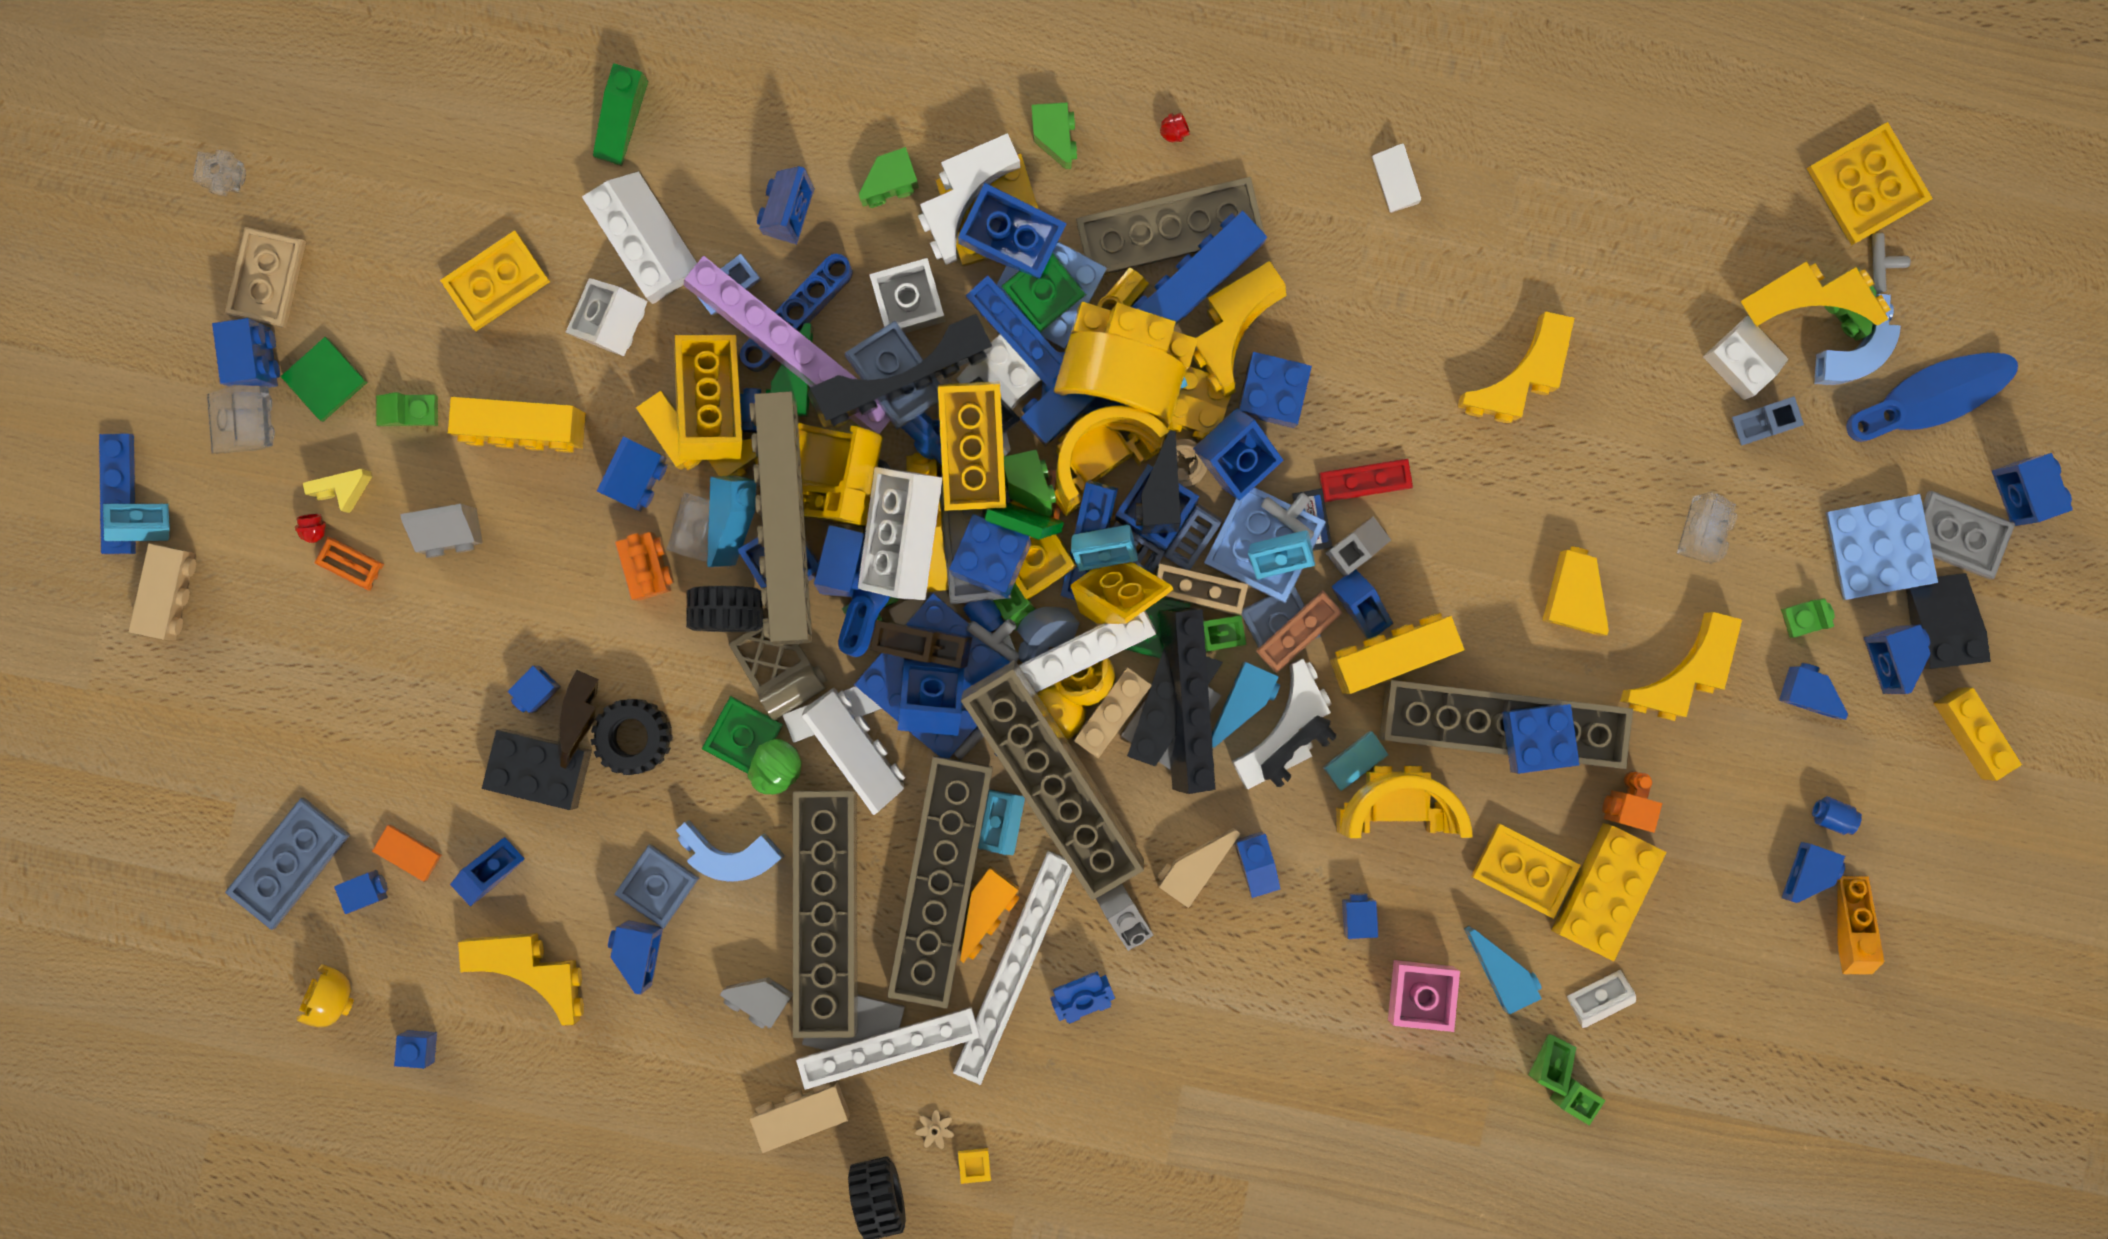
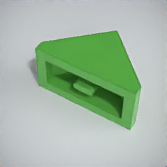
[1204,615,1247,652]
[1528,1034,1577,1096]
[1550,1077,1606,1125]

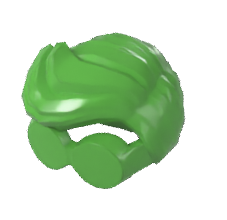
[747,738,801,795]

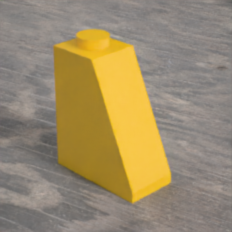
[1542,546,1609,636]

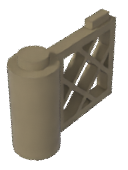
[729,627,828,720]

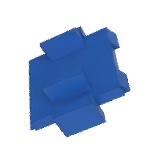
[1050,971,1115,1024]

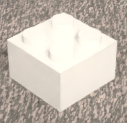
[869,258,946,334]

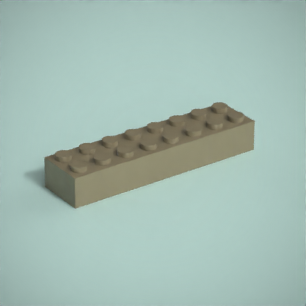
[750,392,812,645]
[961,660,1144,900]
[1379,680,1633,769]
[887,756,993,1009]
[793,791,858,1038]

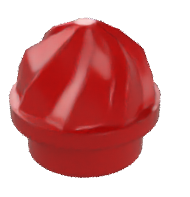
[1160,112,1190,143]
[295,514,326,543]

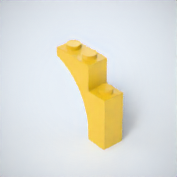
[1193,261,1286,398]
[1741,261,1891,327]
[1458,311,1575,423]
[636,391,759,477]
[906,452,949,592]
[1620,612,1742,721]
[458,933,584,1026]

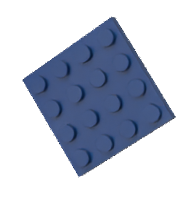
[854,593,1010,758]

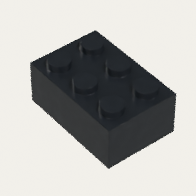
[482,729,592,810]

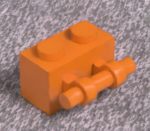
[615,532,674,601]
[1602,771,1663,833]

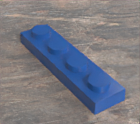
[965,276,1063,386]
[99,434,136,555]
[1060,480,1118,600]

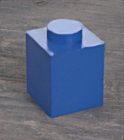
[507,666,561,713]
[334,870,388,914]
[1342,893,1378,939]
[394,1030,437,1069]

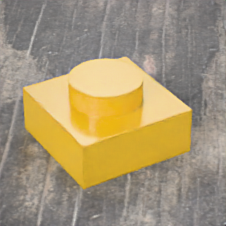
[958,1148,991,1184]

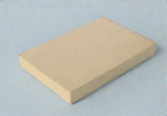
[224,227,306,328]

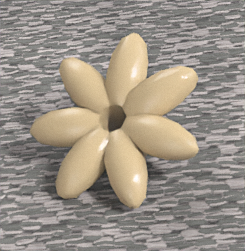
[915,1110,954,1149]

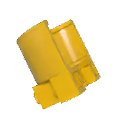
[1054,301,1198,428]
[1054,405,1169,516]
[798,423,883,527]
[1336,766,1473,838]

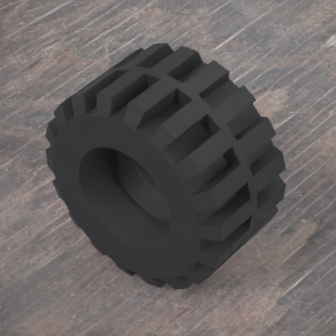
[686,586,763,632]
[591,699,673,775]
[848,1156,906,1239]

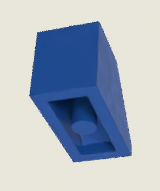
[1331,569,1394,639]
[1779,663,1848,720]
[1235,832,1281,898]
[450,837,525,907]
[1782,842,1845,903]

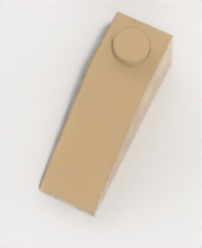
[1157,828,1241,908]

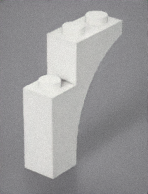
[918,133,1020,265]
[1231,659,1332,789]

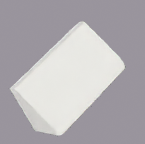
[1372,143,1421,213]
[1567,970,1636,1028]

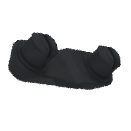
[1261,715,1336,787]

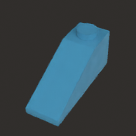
[707,475,757,567]
[1212,662,1280,747]
[1464,926,1542,1014]

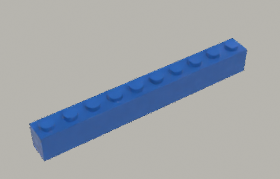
[1021,211,1267,446]

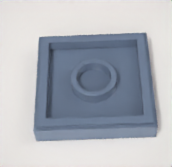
[1241,586,1321,648]
[614,844,699,929]

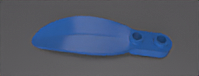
[1846,353,2018,442]
[838,528,890,657]

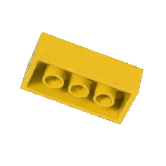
[674,335,742,460]
[938,381,1006,511]
[448,397,586,453]
[1330,613,1465,694]
[1551,823,1667,961]

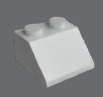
[566,278,648,356]
[1703,316,1788,400]
[957,335,1041,409]

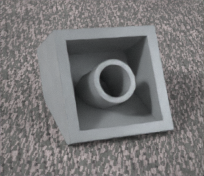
[400,504,483,558]

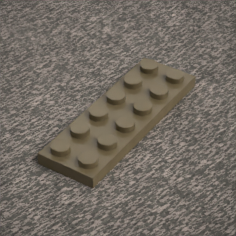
[1076,177,1265,275]

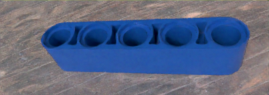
[740,254,853,372]

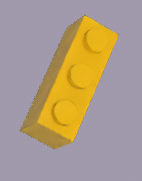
[1934,687,2022,781]

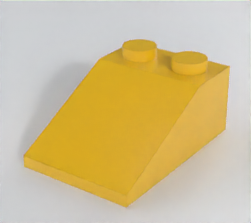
[1070,562,1173,624]

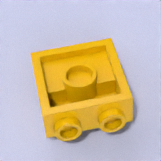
[1168,367,1236,440]

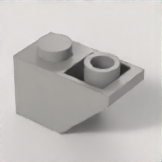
[1325,516,1391,576]
[1096,884,1154,951]
[720,977,793,1028]

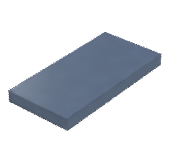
[225,798,350,930]

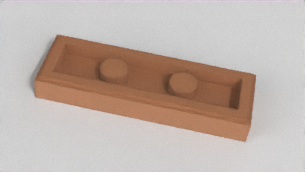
[1255,590,1343,673]

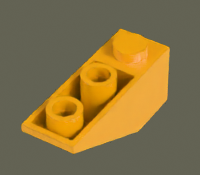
[960,866,1020,963]
[1837,876,1885,974]

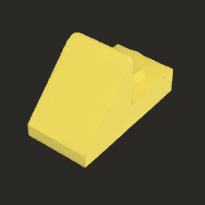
[303,469,372,513]

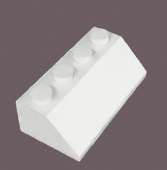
[582,171,697,304]
[858,467,943,600]
[801,688,905,815]

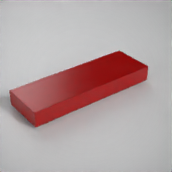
[1319,459,1413,503]

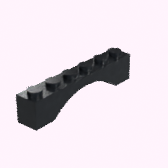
[808,314,992,428]
[1159,607,1216,794]

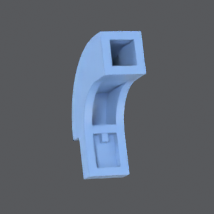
[1814,294,1901,385]
[676,820,785,881]

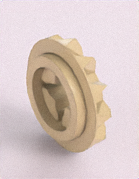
[1176,439,1207,487]

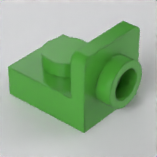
[993,583,1036,631]
[1781,598,1835,638]

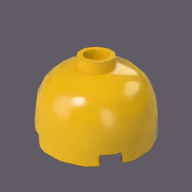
[1054,658,1115,706]
[1036,684,1086,740]
[296,964,354,1027]

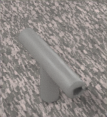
[1872,232,1911,293]
[1261,493,1314,540]
[967,619,1019,662]

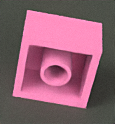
[1388,960,1460,1032]

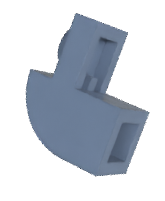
[1732,396,1804,446]
[1017,606,1079,663]

